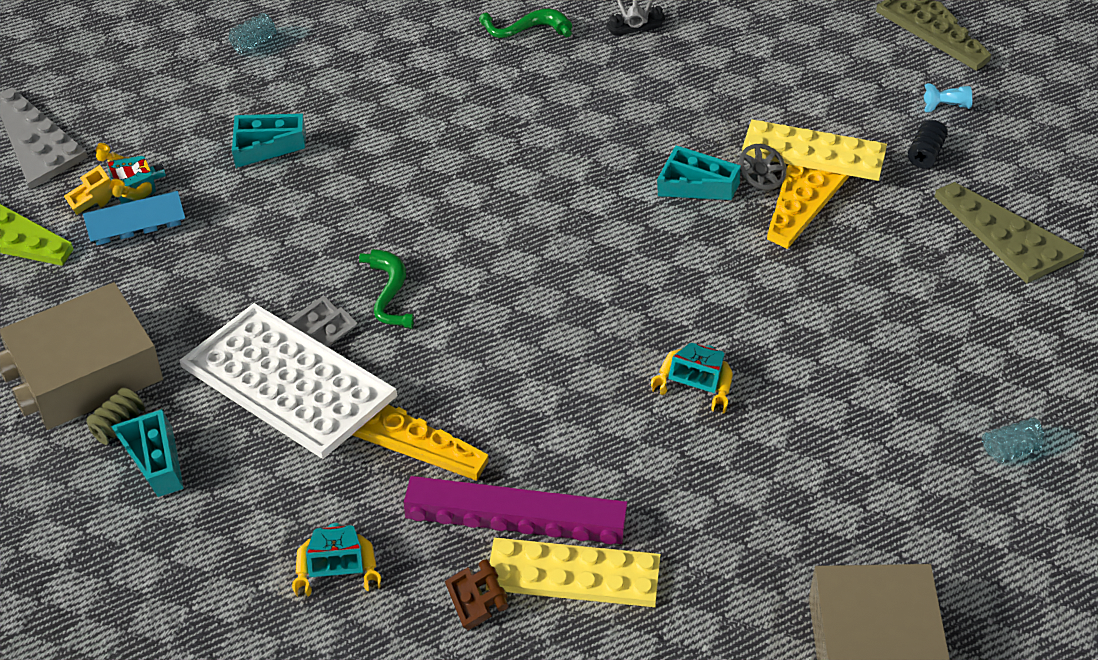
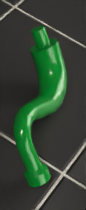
[479,8,572,38]
[359,249,414,329]

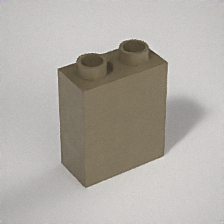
[0,282,163,430]
[809,564,950,660]

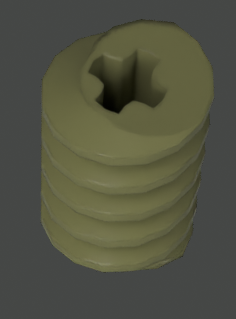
[86,388,145,445]

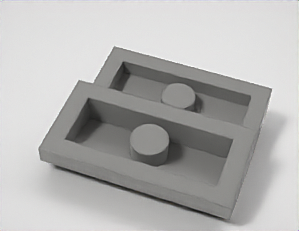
[286,295,358,347]

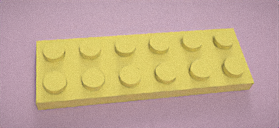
[742,119,887,181]
[486,538,660,607]

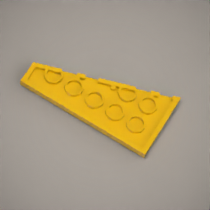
[767,164,849,249]

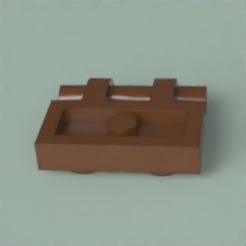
[444,559,509,631]

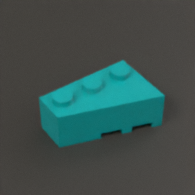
[232,113,306,168]
[657,145,741,200]
[111,409,184,497]

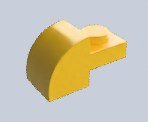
[64,165,113,215]

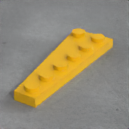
[352,404,489,481]

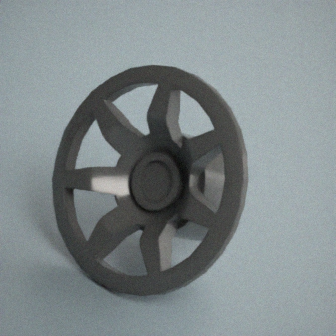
[739,144,786,190]

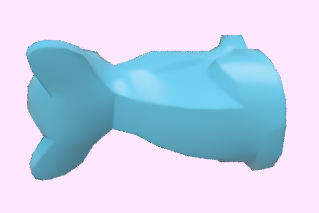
[924,83,972,112]

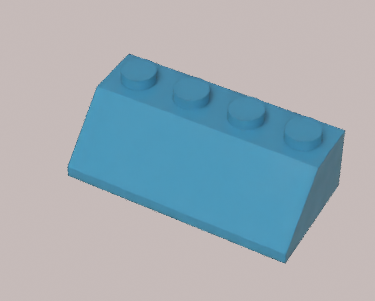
[83,191,185,245]

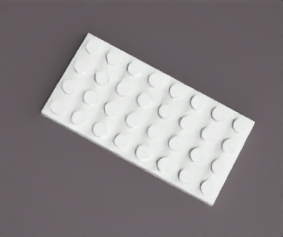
[179,303,398,459]

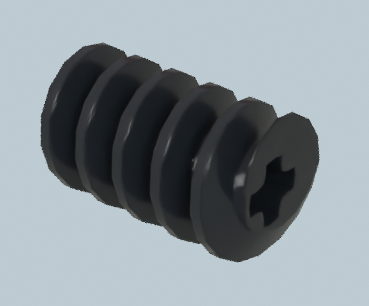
[908,120,948,169]

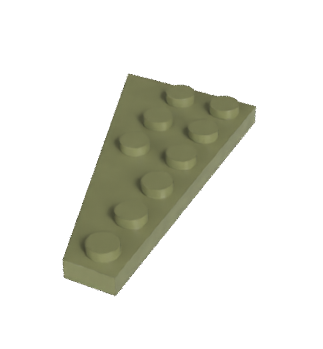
[876,0,991,71]
[935,182,1085,284]

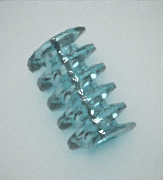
[229,13,277,55]
[982,417,1044,463]

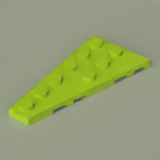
[0,204,74,266]

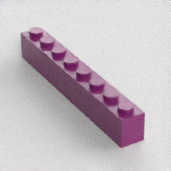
[404,476,627,545]

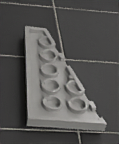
[0,88,88,190]

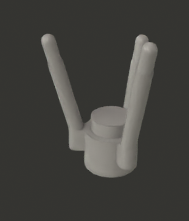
[617,0,653,28]

